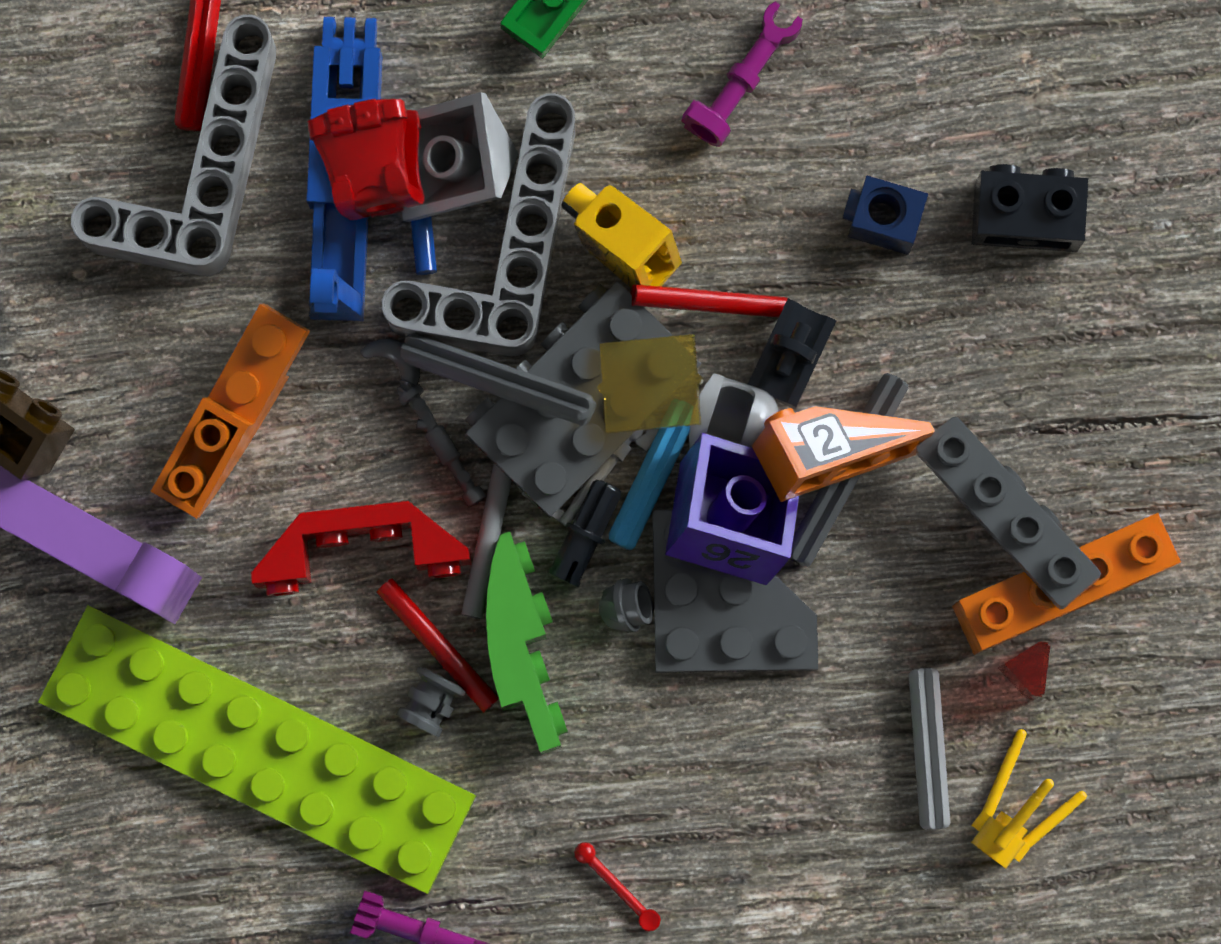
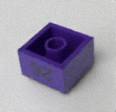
[665,433,799,585]

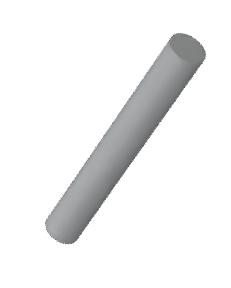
[461,464,512,619]

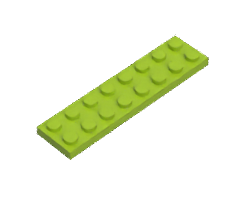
[38,605,477,894]

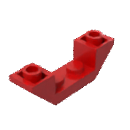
[251,501,472,596]

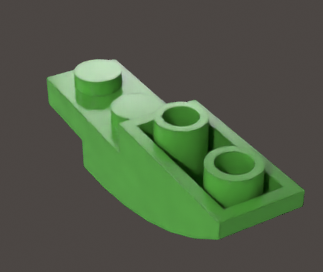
[486,531,568,755]

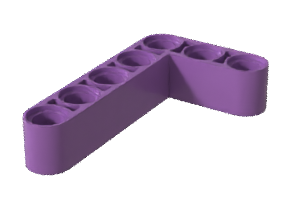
[0,466,202,625]

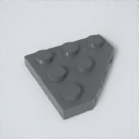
[653,510,818,673]

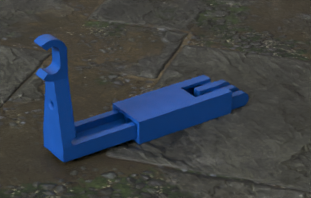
[307,17,383,321]

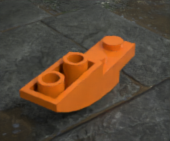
[151,304,310,519]

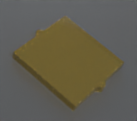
[597,334,704,434]

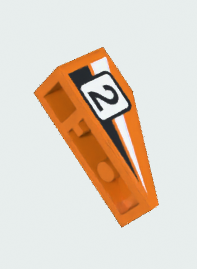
[752,406,935,502]

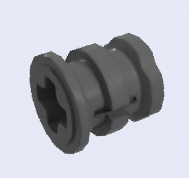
[396,667,466,737]

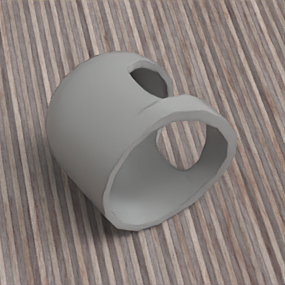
[689,373,779,448]

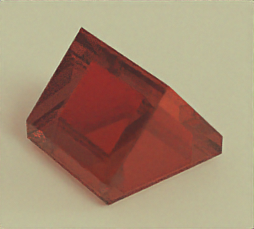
[997,641,1050,700]

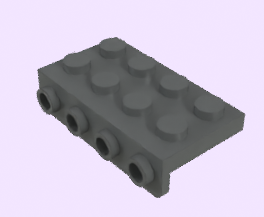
[465,281,701,518]

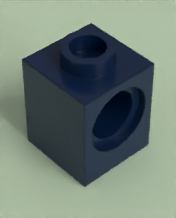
[842,176,928,255]

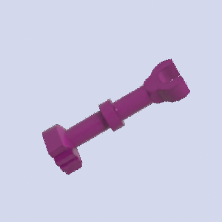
[681,1,803,147]
[350,891,490,944]

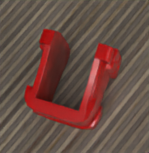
[307,99,424,221]

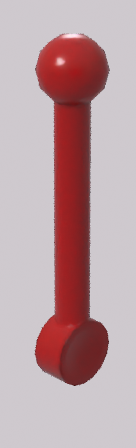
[574,842,661,931]

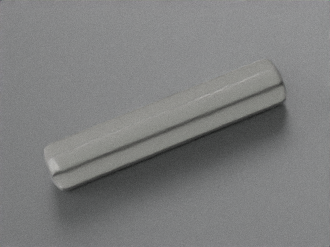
[909,668,951,830]

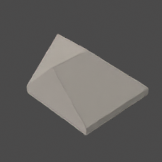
[402,92,519,222]

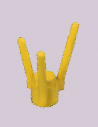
[971,729,1087,869]

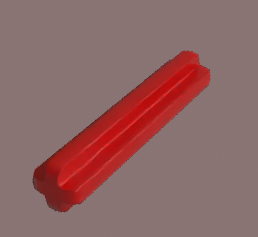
[174,0,221,132]

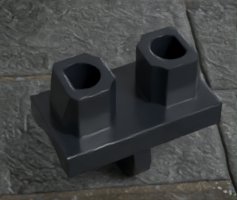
[748,298,837,409]

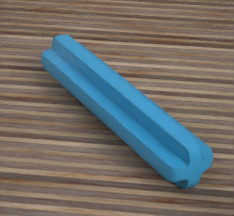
[609,399,695,550]

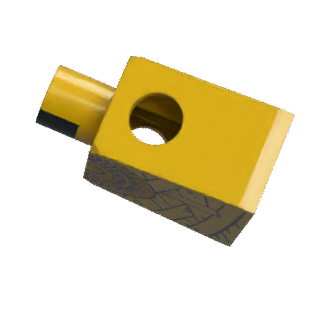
[561,183,682,289]

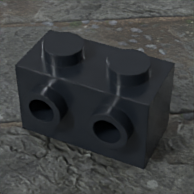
[971,164,1089,252]

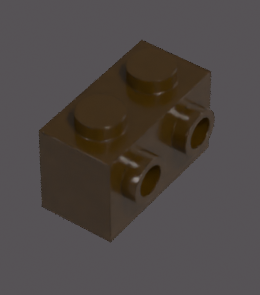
[0,370,75,480]

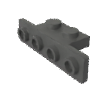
[916,417,1101,609]

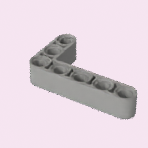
[71,14,276,276]
[382,93,575,356]

